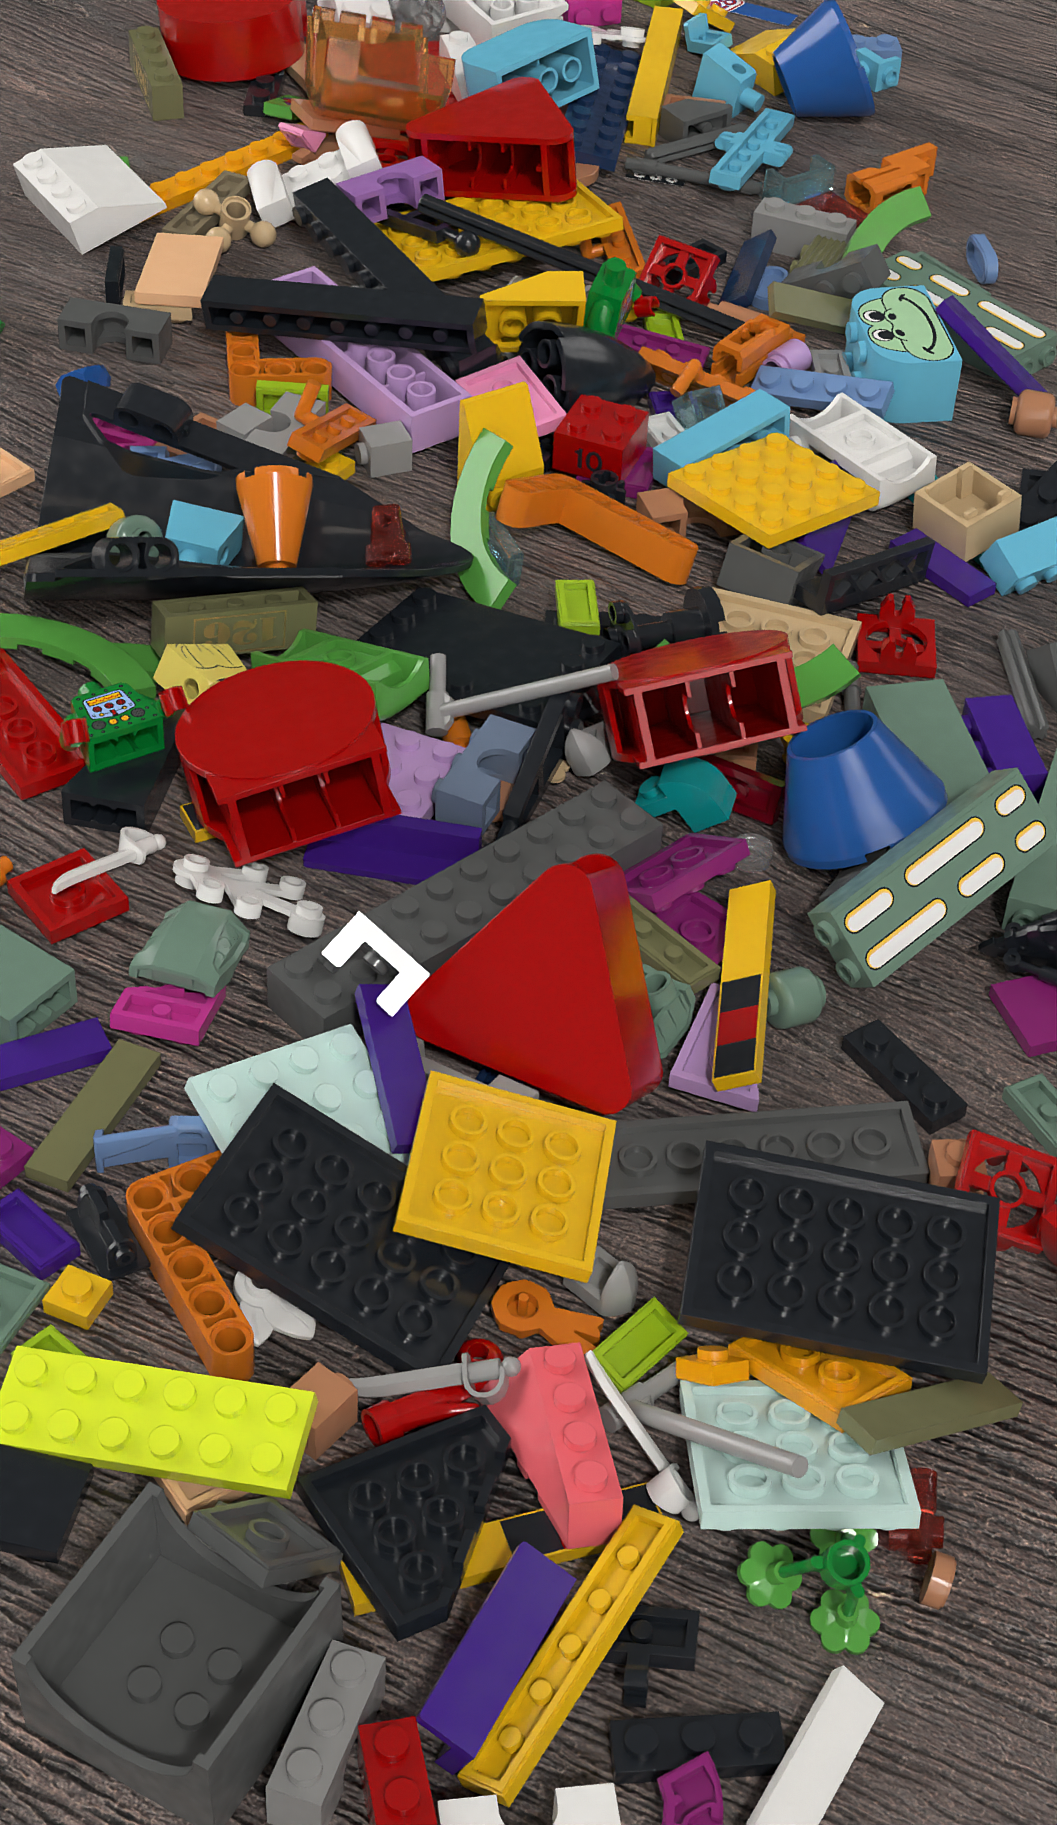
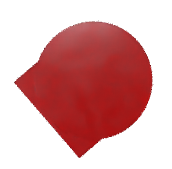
[157,0,314,82]
[597,630,807,769]
[175,660,402,868]

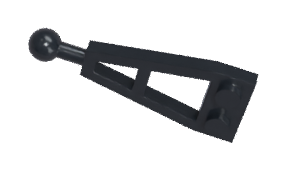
[376,203,481,257]
[483,671,584,848]

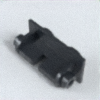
[66,1183,151,1281]

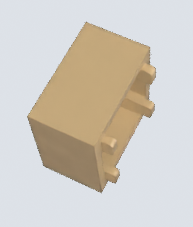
[912,461,1022,562]

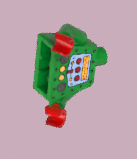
[583,257,660,339]
[59,682,189,773]

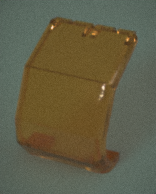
[305,5,456,131]

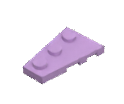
[668,983,759,1112]

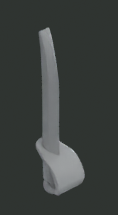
[349,1352,521,1405]

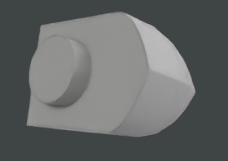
[565,721,612,776]
[563,1246,638,1317]

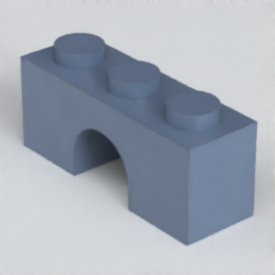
[431,714,536,836]

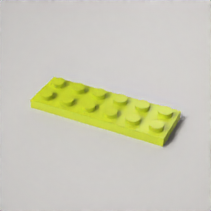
[0,1346,318,1499]

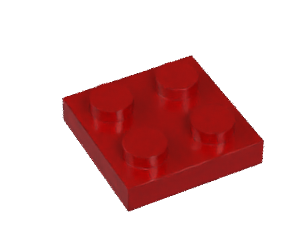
[7,848,129,944]

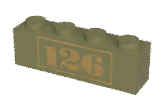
[128,26,184,121]
[151,586,318,658]

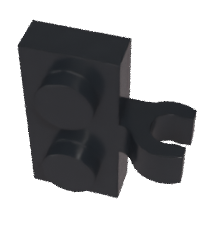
[602,1605,700,1708]

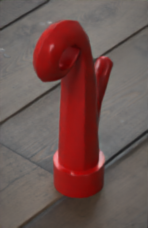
[361,1338,504,1447]

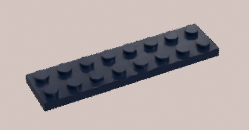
[565,43,641,172]

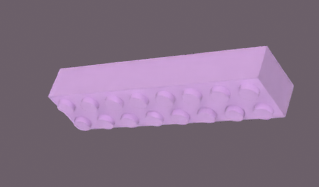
[272,266,472,453]

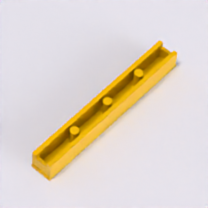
[624,6,684,147]

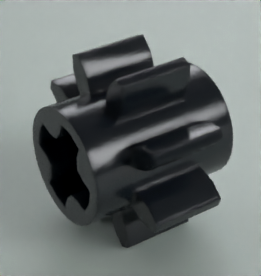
[582,470,626,505]

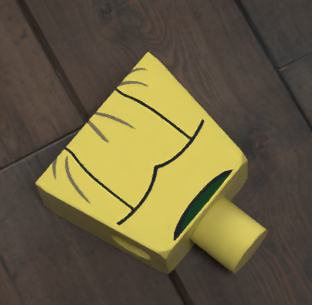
[153,644,247,705]

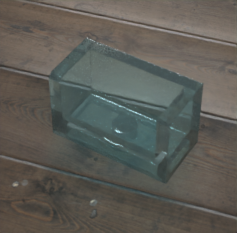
[762,154,836,207]

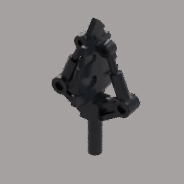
[978,910,1057,986]

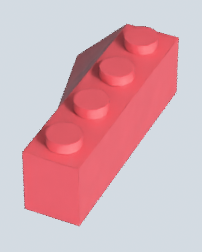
[479,1342,623,1549]

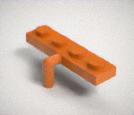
[579,201,645,279]
[638,346,756,410]
[287,379,377,463]

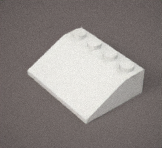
[430,0,569,45]
[13,145,167,255]

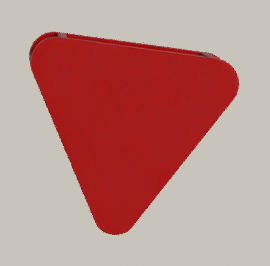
[406,77,577,202]
[408,853,663,1115]

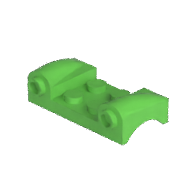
[251,628,430,721]

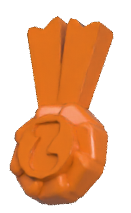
[491,1279,604,1355]

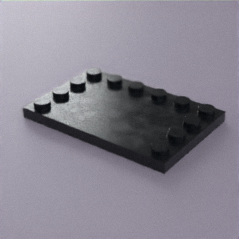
[356,587,621,730]
[171,1083,511,1372]
[677,1140,1000,1384]

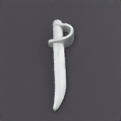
[52,827,166,894]
[584,1350,699,1522]

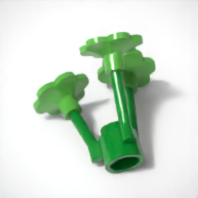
[737,1529,880,1655]

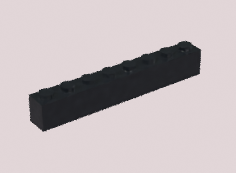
[200,275,487,354]

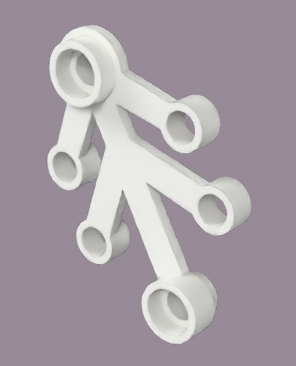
[557,16,646,48]
[172,854,326,937]

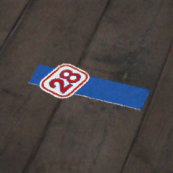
[709,0,798,26]

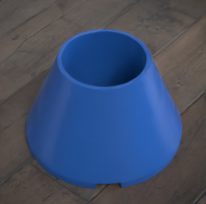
[772,0,875,117]
[782,710,948,869]

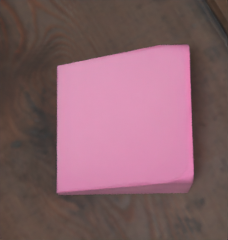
[278,122,326,153]

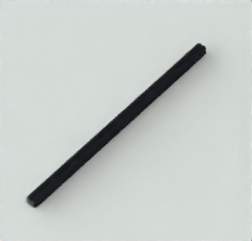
[417,194,745,336]

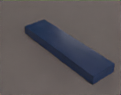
[718,229,777,308]

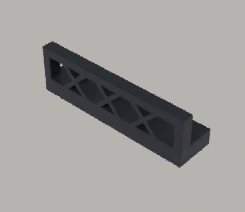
[794,536,935,616]

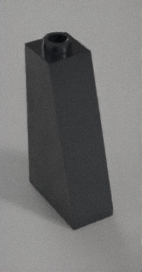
[61,709,185,833]

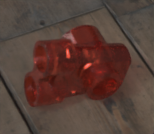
[365,504,412,567]
[888,1467,944,1564]

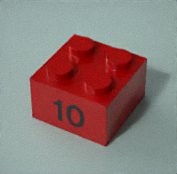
[552,394,649,481]

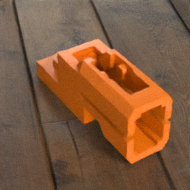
[844,142,938,215]
[711,313,806,388]

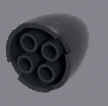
[517,321,656,413]

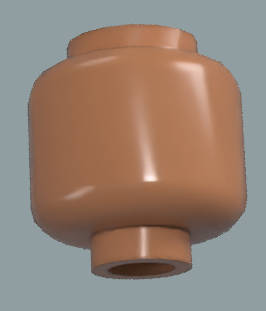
[1008,389,1057,439]

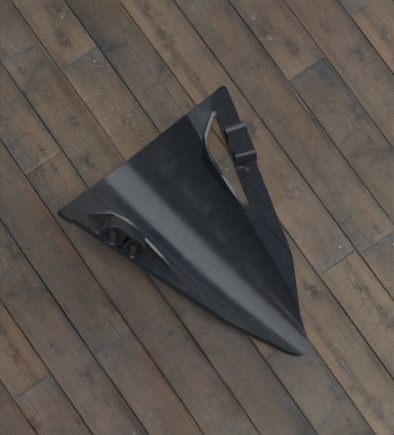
[24,376,474,600]

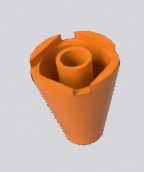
[236,465,313,568]

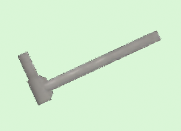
[425,653,619,737]
[599,1361,808,1478]

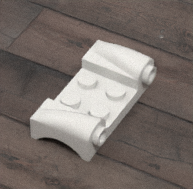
[247,120,383,228]
[788,392,937,511]

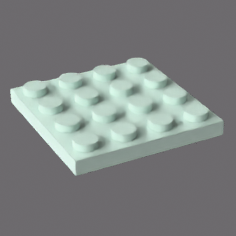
[184,1024,410,1166]
[679,1380,921,1531]

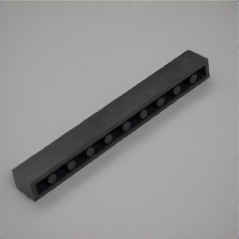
[292,177,498,382]

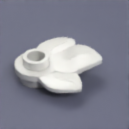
[233,1271,316,1347]

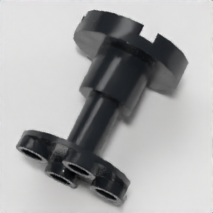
[603,586,727,660]

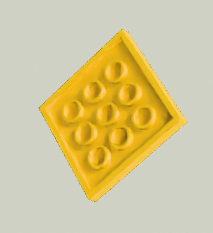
[667,432,880,549]
[393,1070,617,1283]

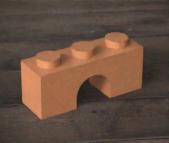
[636,488,743,538]

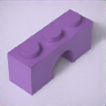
[336,156,445,223]

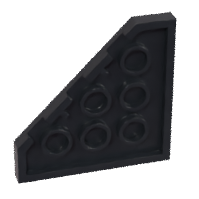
[297,1405,511,1642]

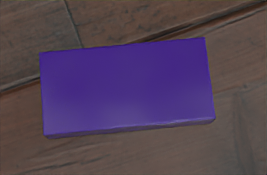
[0,1188,81,1280]

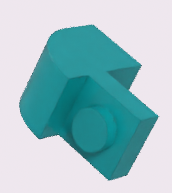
[635,757,737,833]

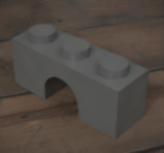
[781,244,891,299]
[57,297,173,365]

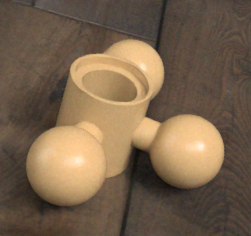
[193,188,277,253]

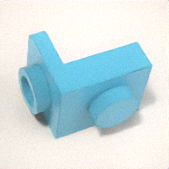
[684,13,733,54]
[856,47,902,92]

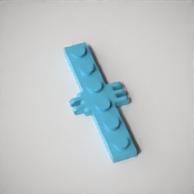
[709,108,795,191]

